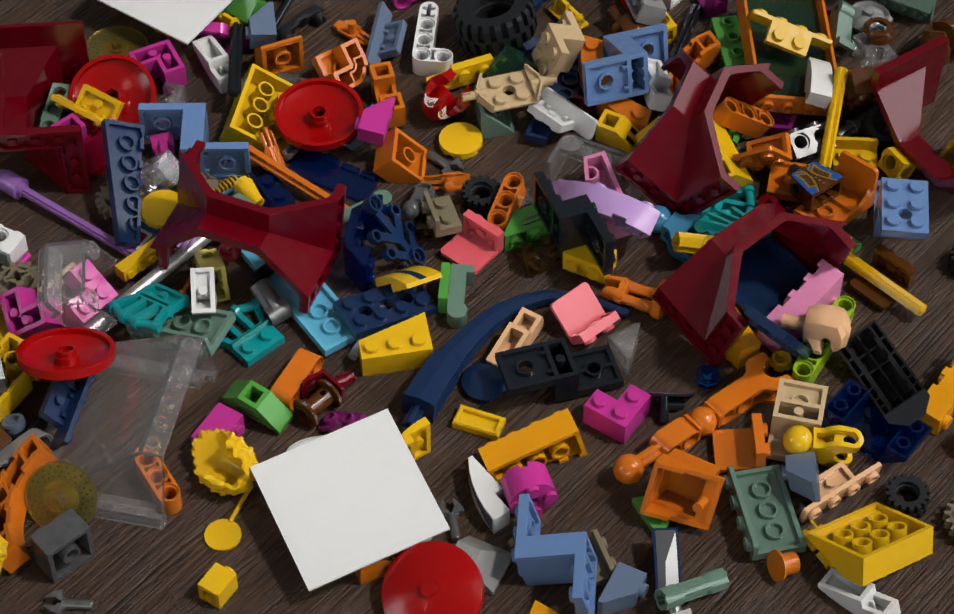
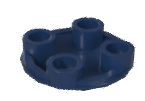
[461,362,507,405]

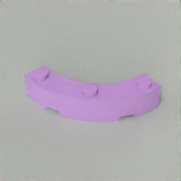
[552,179,661,240]

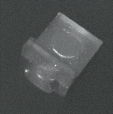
[163,82,187,103]

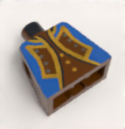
[787,162,843,212]

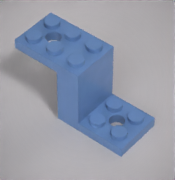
[582,23,669,107]
[138,103,251,179]
[873,177,929,240]
[511,493,598,614]

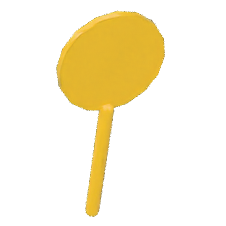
[204,485,254,552]

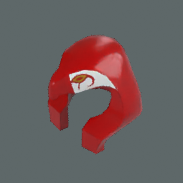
[421,68,473,122]

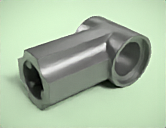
[250,278,293,327]

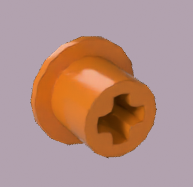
[767,549,801,582]

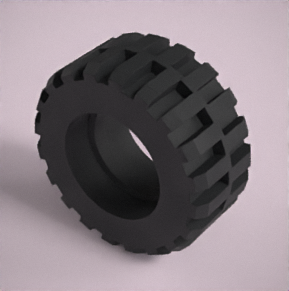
[452,0,538,57]

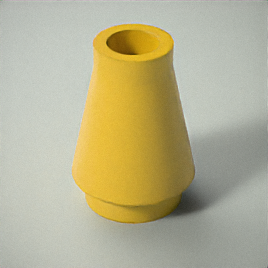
[233,176,265,206]

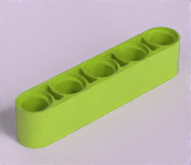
[791,296,856,383]

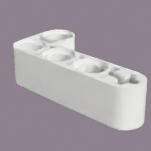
[412,2,453,76]

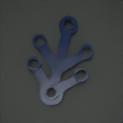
[362,194,427,267]

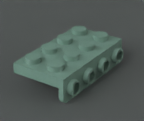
[126,303,236,357]
[723,464,807,561]

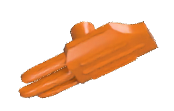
[333,19,370,46]
[259,127,285,166]
[419,171,470,192]

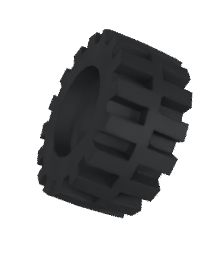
[461,175,501,217]
[883,473,930,519]

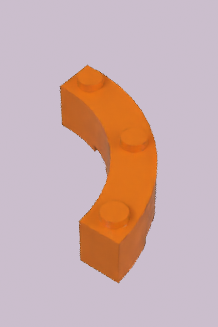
[669,30,721,95]
[578,35,652,131]
[0,433,59,574]

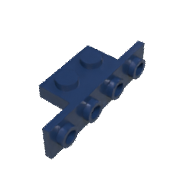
[38,375,95,451]

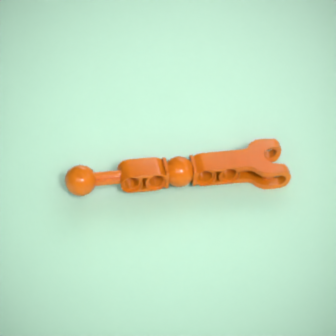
[613,352,794,485]

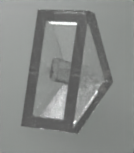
[607,323,641,374]

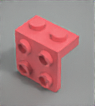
[441,209,504,275]
[550,282,620,346]

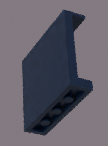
[735,235,814,330]

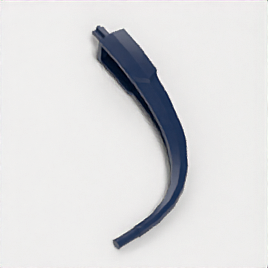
[402,290,630,429]

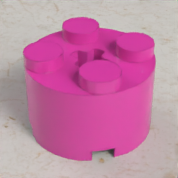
[501,461,559,517]

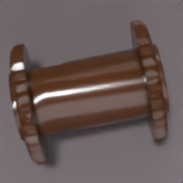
[293,379,342,427]

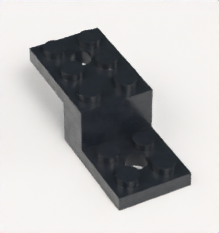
[533,171,617,276]
[495,337,624,403]

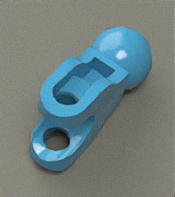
[652,205,716,263]

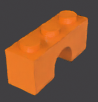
[369,61,406,129]

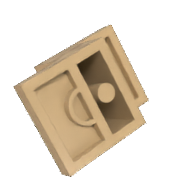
[532,11,586,86]
[766,377,829,462]

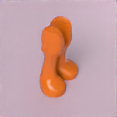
[600,275,667,320]

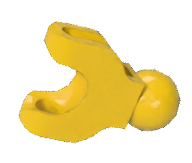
[782,425,864,468]

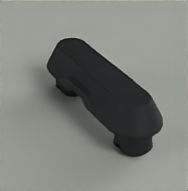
[277,4,327,41]

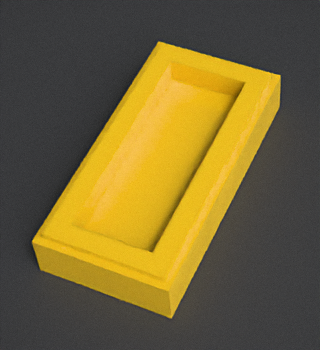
[452,404,506,441]

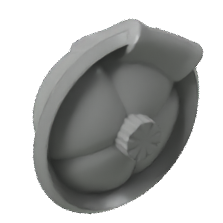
[852,1,893,36]

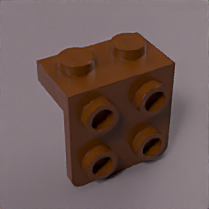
[849,243,917,310]

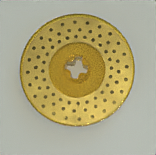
[86,26,149,61]
[24,461,98,527]

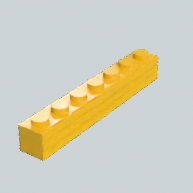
[114,236,177,282]

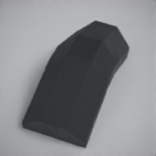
[839,320,930,426]

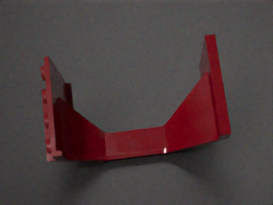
[0,20,91,194]
[870,34,954,194]
[614,48,784,215]
[150,140,347,314]
[652,202,857,368]

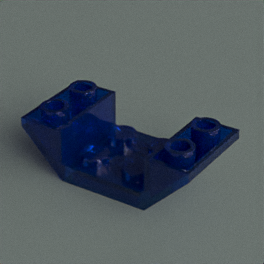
[343,194,387,292]
[824,379,933,464]

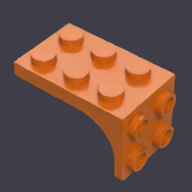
[793,150,879,226]

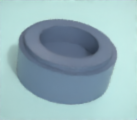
[1,413,27,435]

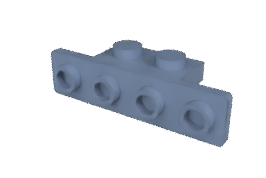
[365,1,407,68]

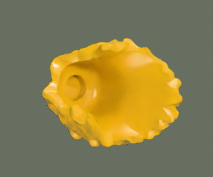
[191,428,259,496]

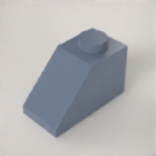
[244,2,277,49]
[781,451,821,502]
[597,562,649,614]

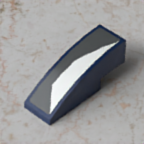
[651,528,682,610]

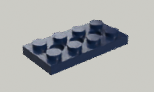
[333,284,438,340]
[744,305,813,359]

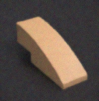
[486,307,544,367]

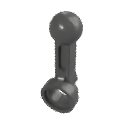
[402,183,435,218]

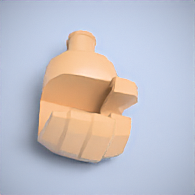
[781,304,851,355]

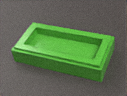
[438,262,451,313]

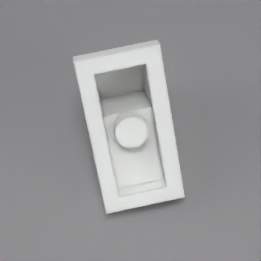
[190,267,217,315]

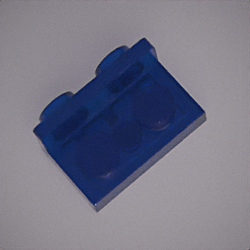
[247,172,295,208]

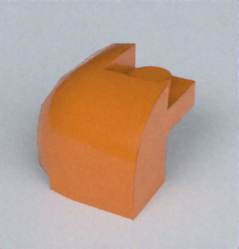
[311,37,368,88]

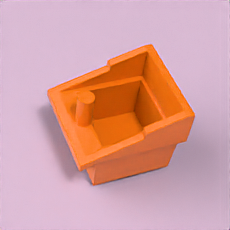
[639,448,725,531]

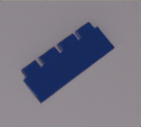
[288,150,378,203]

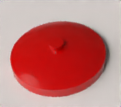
[68,54,157,134]
[274,78,363,151]
[16,327,116,381]
[381,541,485,614]

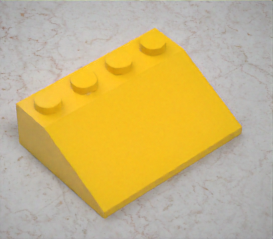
[219,63,294,159]
[807,501,934,586]

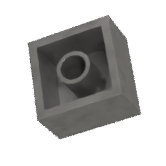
[30,508,96,583]

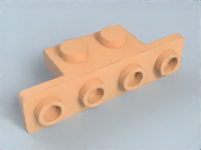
[799,461,883,523]

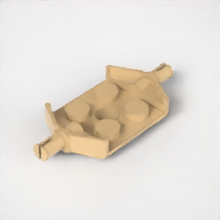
[461,64,557,113]

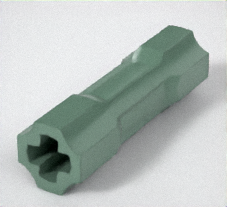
[654,568,730,611]

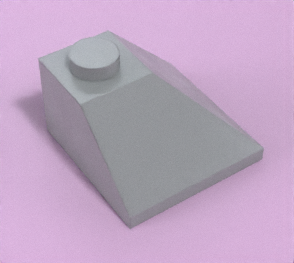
[455,536,512,595]

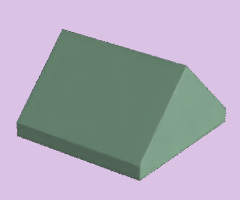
[474,84,515,139]

